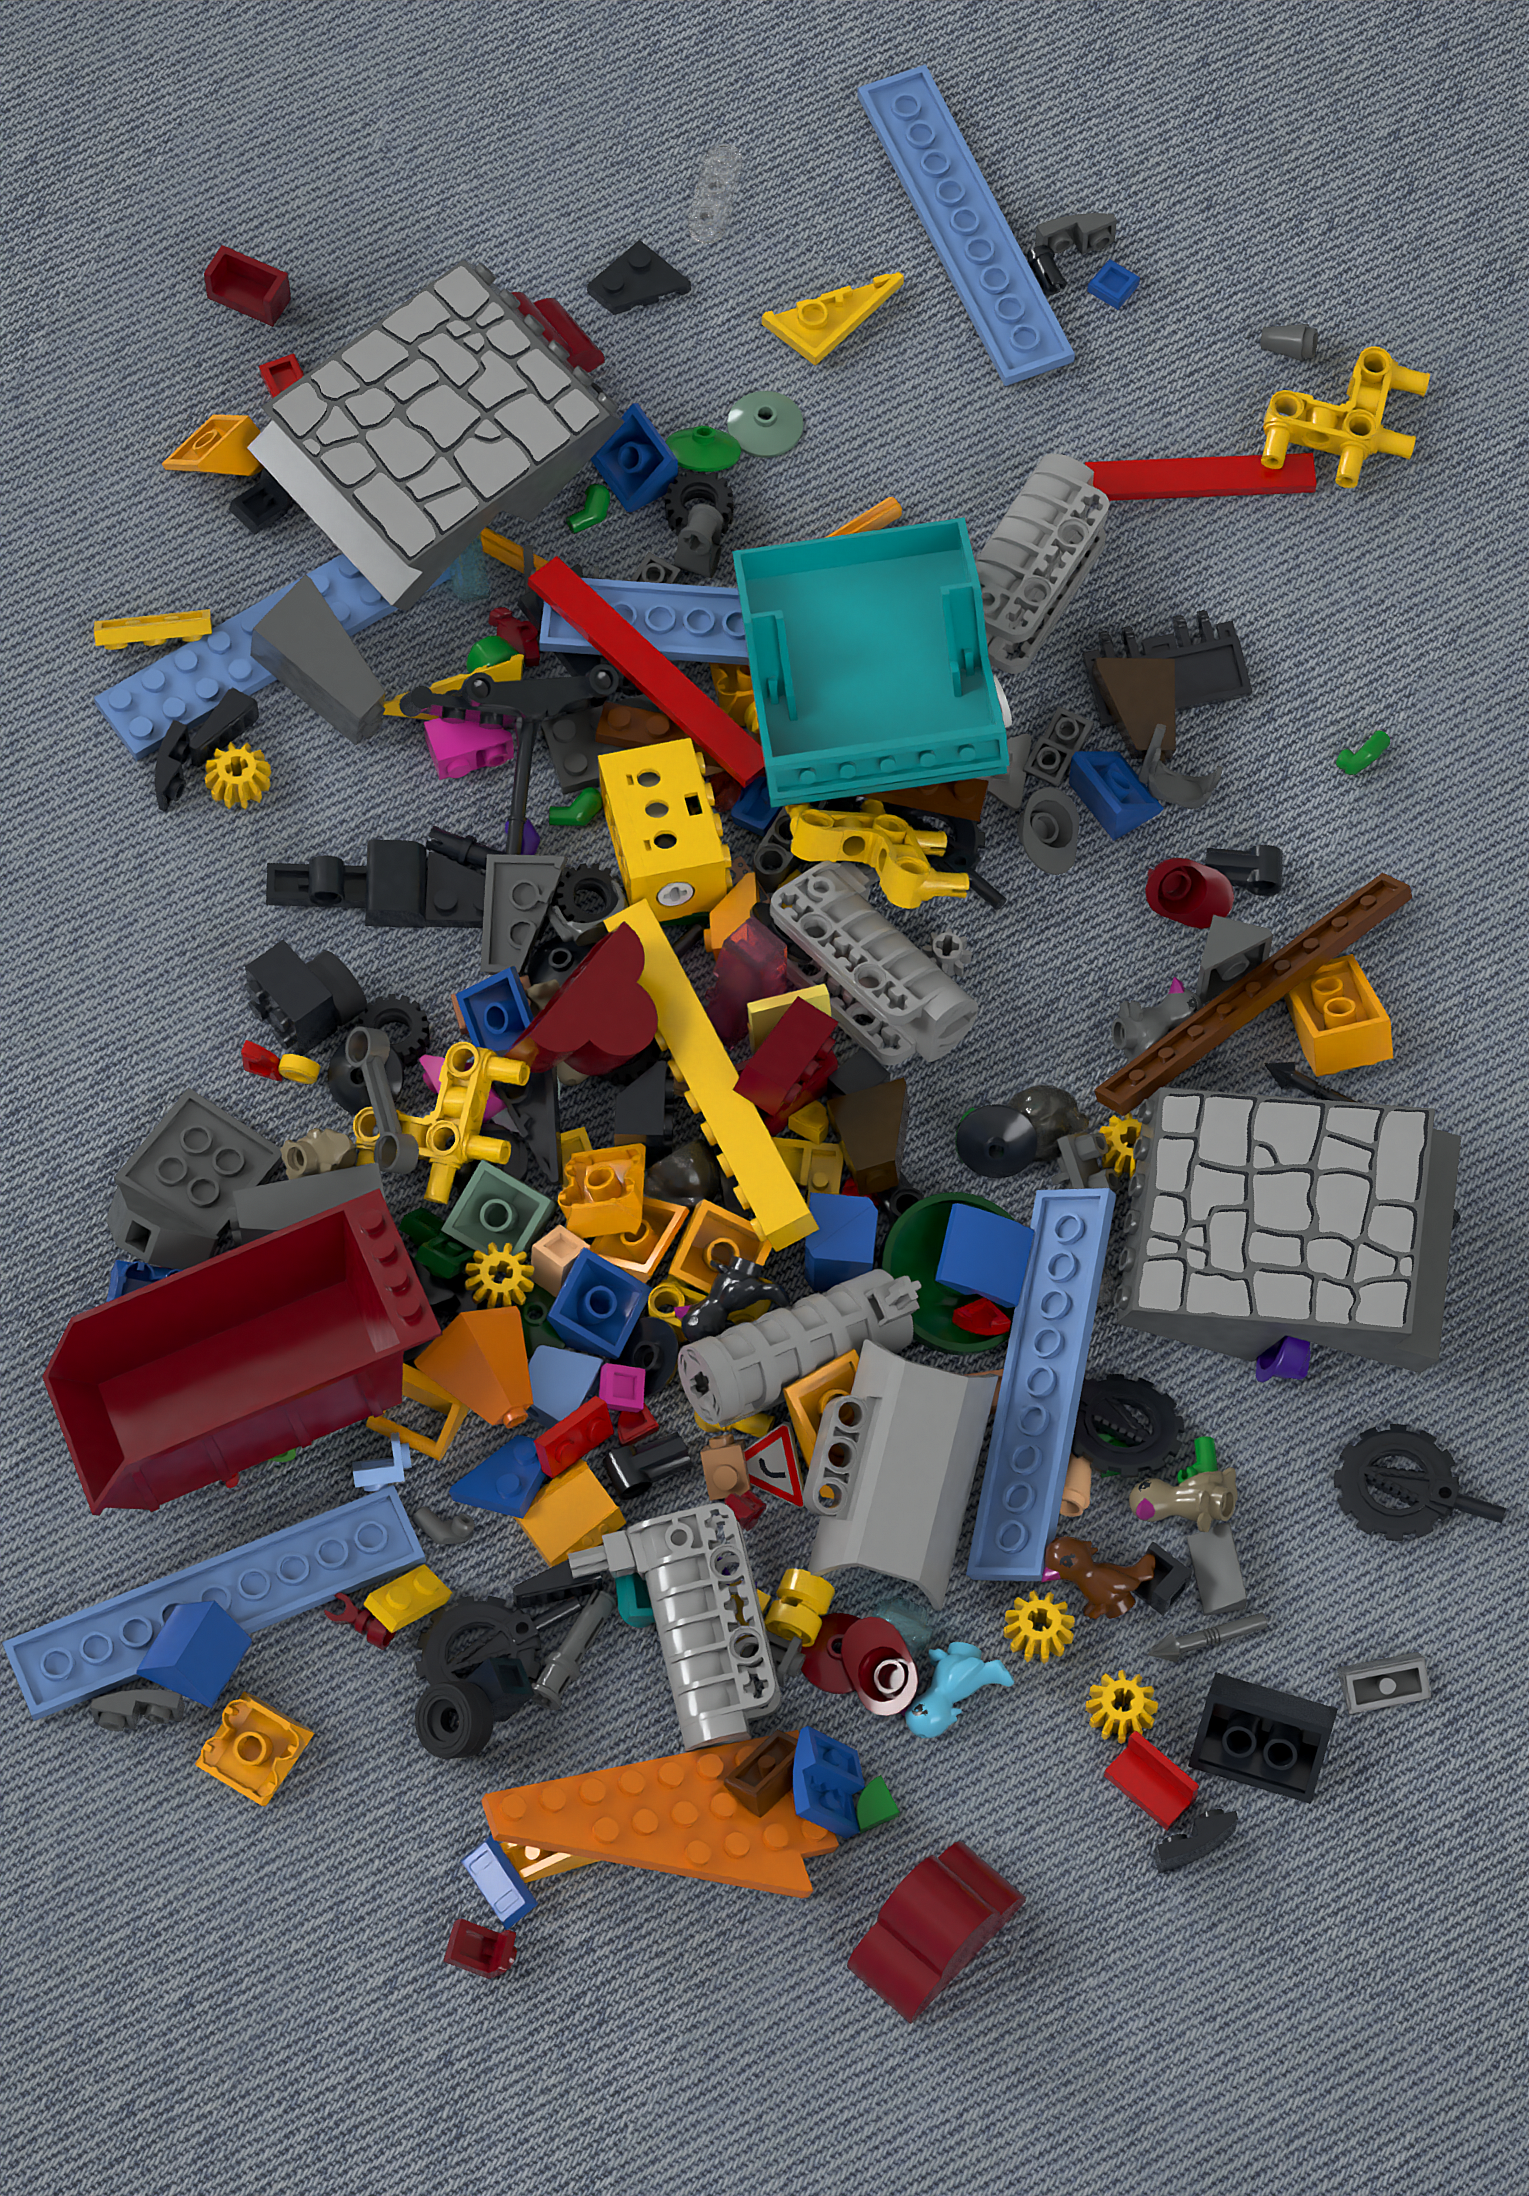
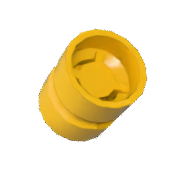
[764,1568,835,1647]

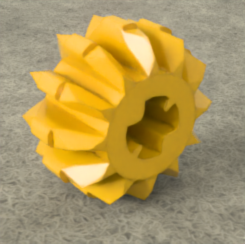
[204,742,272,810]
[1099,1112,1142,1179]
[465,1242,534,1309]
[1003,1590,1075,1664]
[1085,1669,1158,1744]

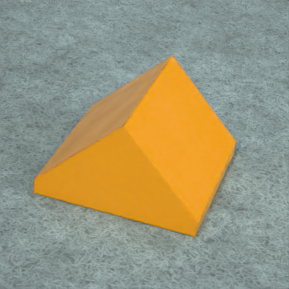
[590,1196,690,1283]

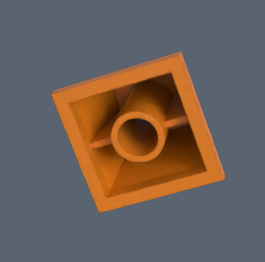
[414,1306,534,1428]

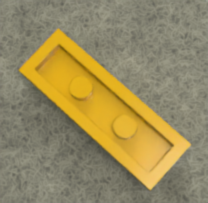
[94,609,212,650]

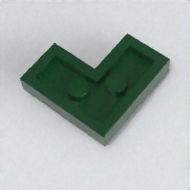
[398,1206,476,1279]

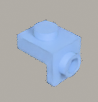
[352,1432,412,1491]

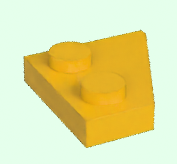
[772,1137,844,1208]

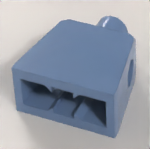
[526,1345,604,1429]

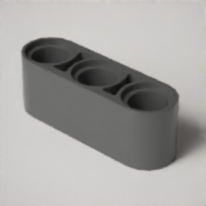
[753,800,827,893]

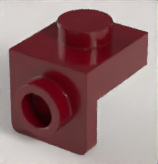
[443,1918,517,1979]

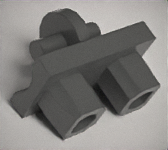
[1051,1132,1121,1192]

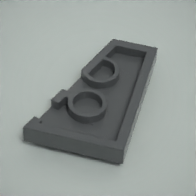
[480,854,568,976]

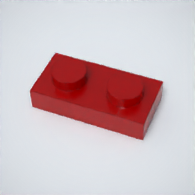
[534,1396,614,1478]

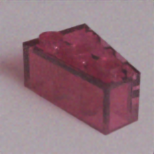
[704,915,787,1050]

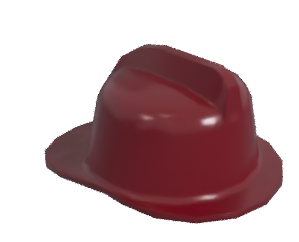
[1145,857,1234,929]
[841,1616,920,1716]

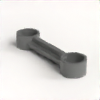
[345,1026,419,1175]

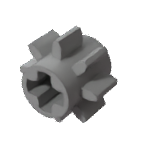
[922,928,972,977]

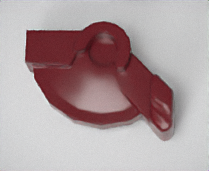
[488,607,540,667]
[724,1490,767,1531]

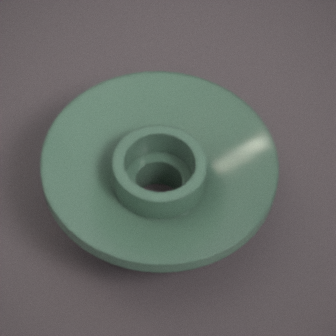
[727,391,803,458]

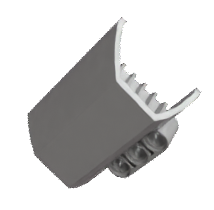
[803,1339,999,1611]

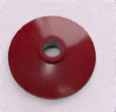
[801,1613,860,1694]

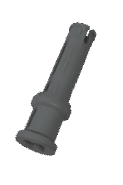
[531,1589,617,1711]

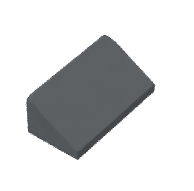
[1187,1523,1247,1616]
[1337,1652,1431,1714]

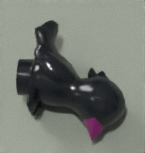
[674,1255,790,1343]

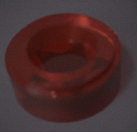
[709,771,742,812]

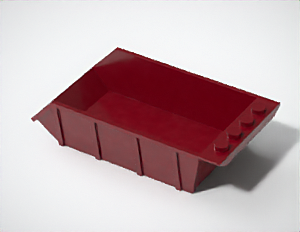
[42,1188,443,1516]

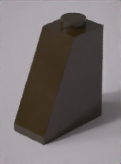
[1092,657,1176,764]
[827,1077,910,1197]

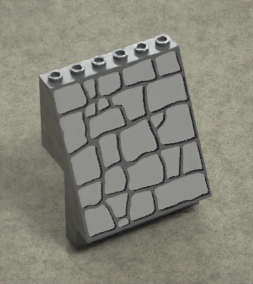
[247,260,625,611]
[1114,1087,1461,1373]

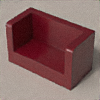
[204,245,291,327]

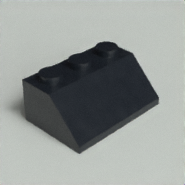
[1188,1672,1338,1804]

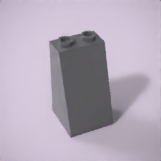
[250,574,386,746]
[227,1162,388,1248]

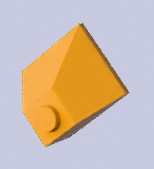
[162,414,264,476]

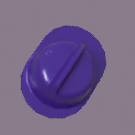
[1256,1335,1311,1383]

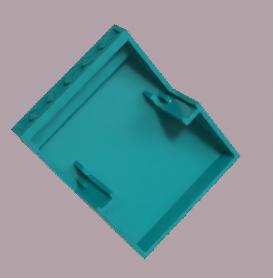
[732,517,1010,808]

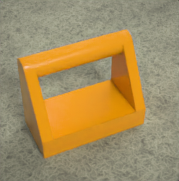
[366,1363,470,1461]

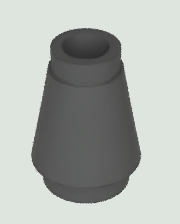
[1260,324,1318,361]

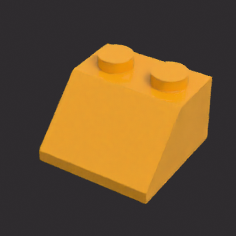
[668,1199,772,1293]

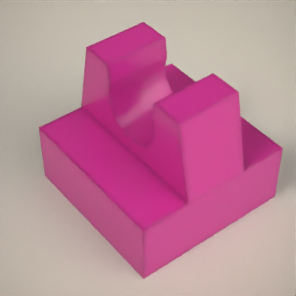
[599,1363,645,1413]

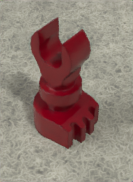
[324,1593,397,1650]

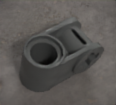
[674,504,723,578]

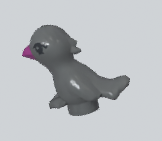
[1111,977,1203,1065]

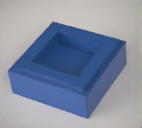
[1087,259,1140,310]

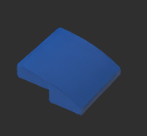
[935,1203,1034,1308]
[793,1726,865,1839]

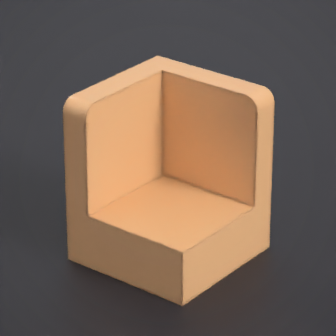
[530,1225,590,1297]

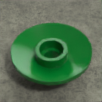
[665,426,741,472]

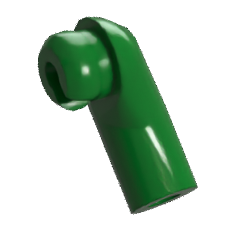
[566,484,611,534]
[1336,730,1390,775]
[549,787,603,826]
[1177,1436,1218,1485]

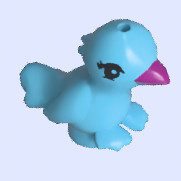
[900,1642,1014,1739]

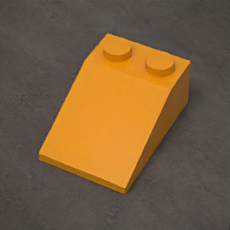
[1283,954,1393,1077]
[783,1349,859,1499]

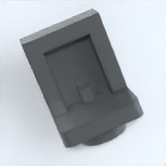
[741,1630,806,1688]

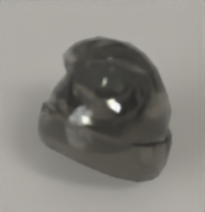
[1007,1084,1089,1162]
[643,1139,720,1217]

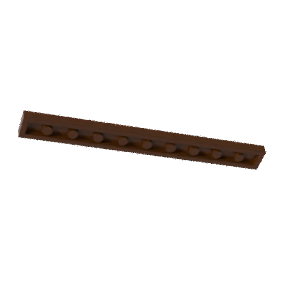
[596,702,989,822]
[1094,872,1413,1116]

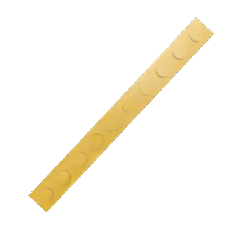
[603,898,819,1252]

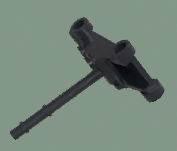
[399,664,619,855]

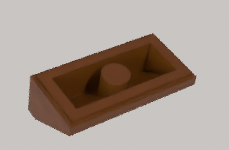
[723,1729,798,1818]

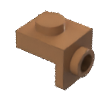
[700,1434,752,1501]

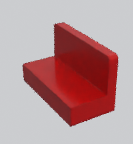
[1104,1731,1199,1831]

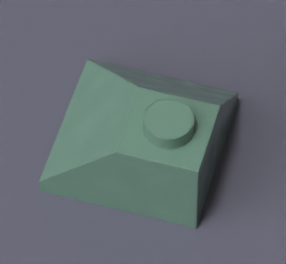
[441,1159,559,1257]

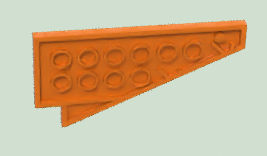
[481,1730,839,1898]

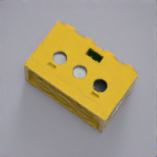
[598,738,733,922]

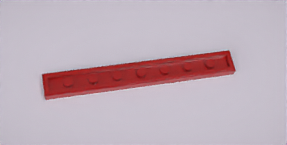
[528,556,765,788]

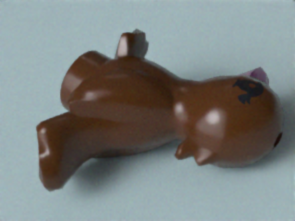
[1041,1536,1155,1619]

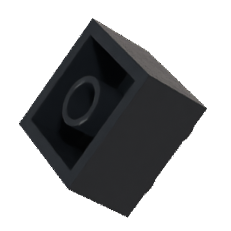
[245,939,338,1056]

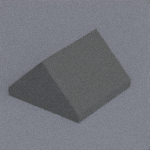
[1195,915,1273,1004]

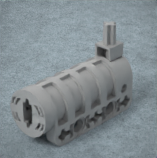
[678,1269,921,1428]

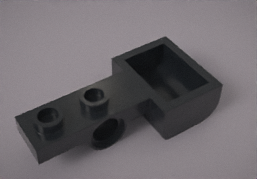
[266,839,426,928]

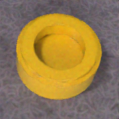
[278,1054,321,1084]

